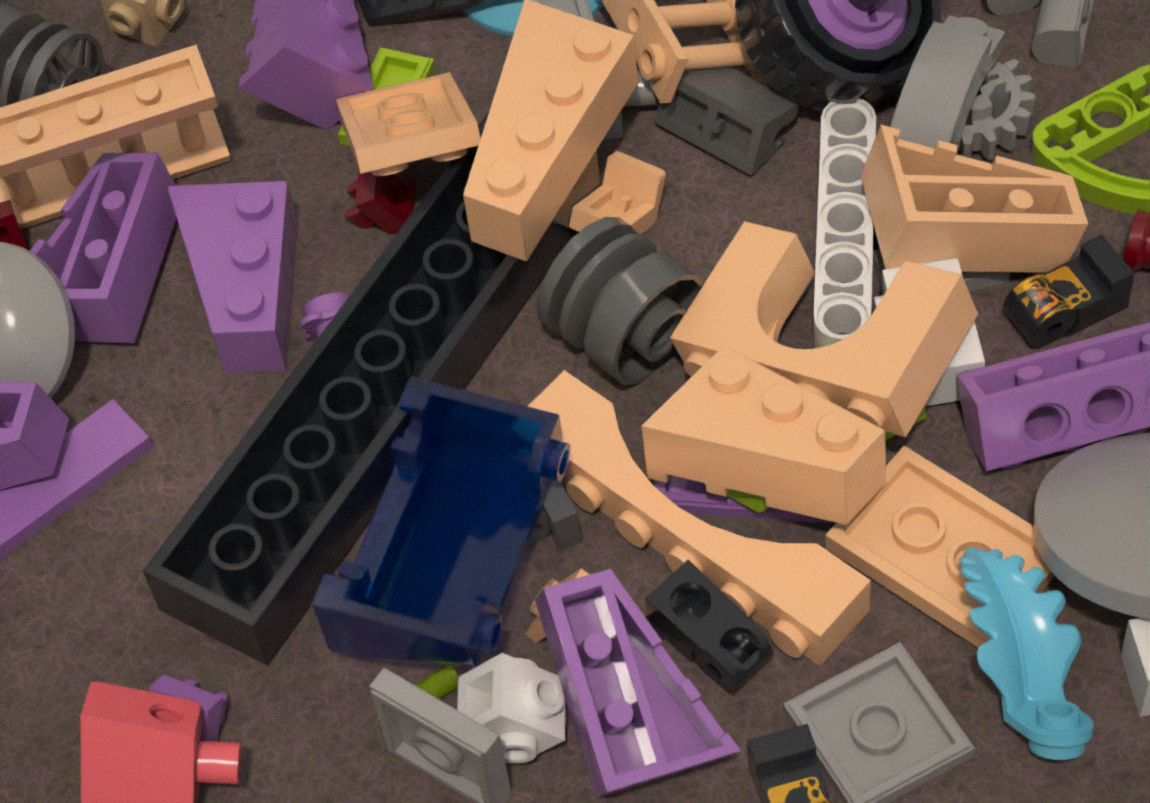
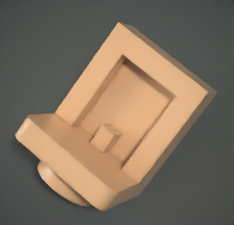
[569,151,666,234]

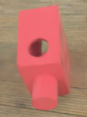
[80,682,241,803]

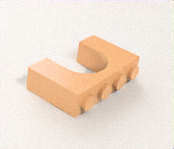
[670,221,978,437]

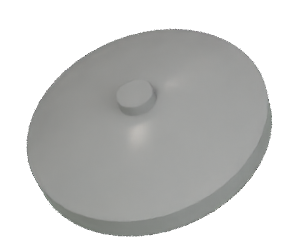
[1033,433,1150,619]

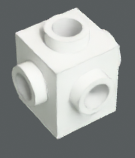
[457,653,567,763]

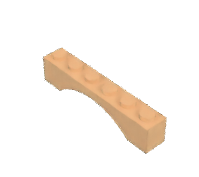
[513,370,871,666]

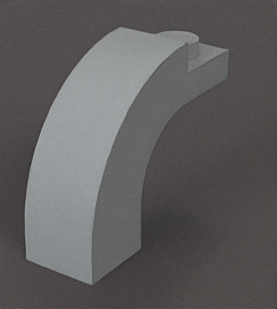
[890,15,1006,154]

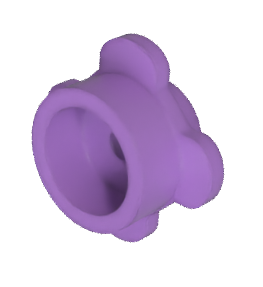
[300,292,350,342]

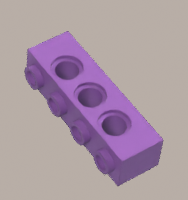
[957,322,1150,471]

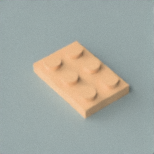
[336,72,481,176]
[825,446,1055,648]

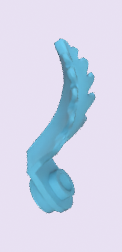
[959,548,1094,760]

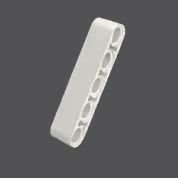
[813,98,876,348]

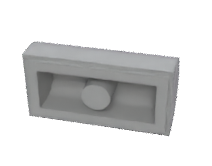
[1031,0,1094,68]

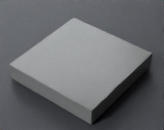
[783,642,975,803]
[369,668,512,803]

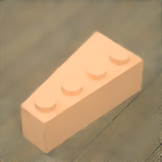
[463,0,638,262]

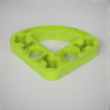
[1031,64,1150,214]

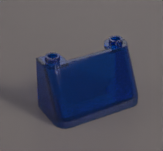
[312,377,570,665]

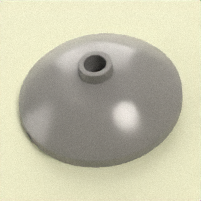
[0,242,75,399]

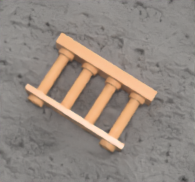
[601,0,776,104]
[0,45,231,229]

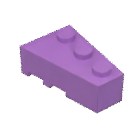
[30,152,177,343]
[167,181,298,373]

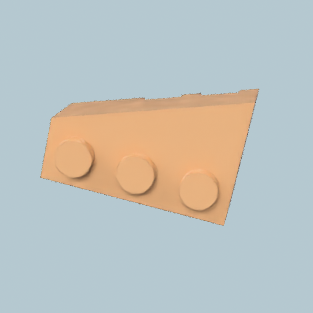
[860,125,1088,273]
[641,346,886,525]

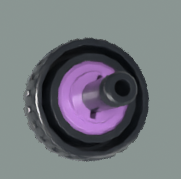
[735,0,941,112]

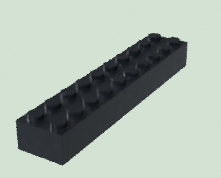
[143,110,600,665]

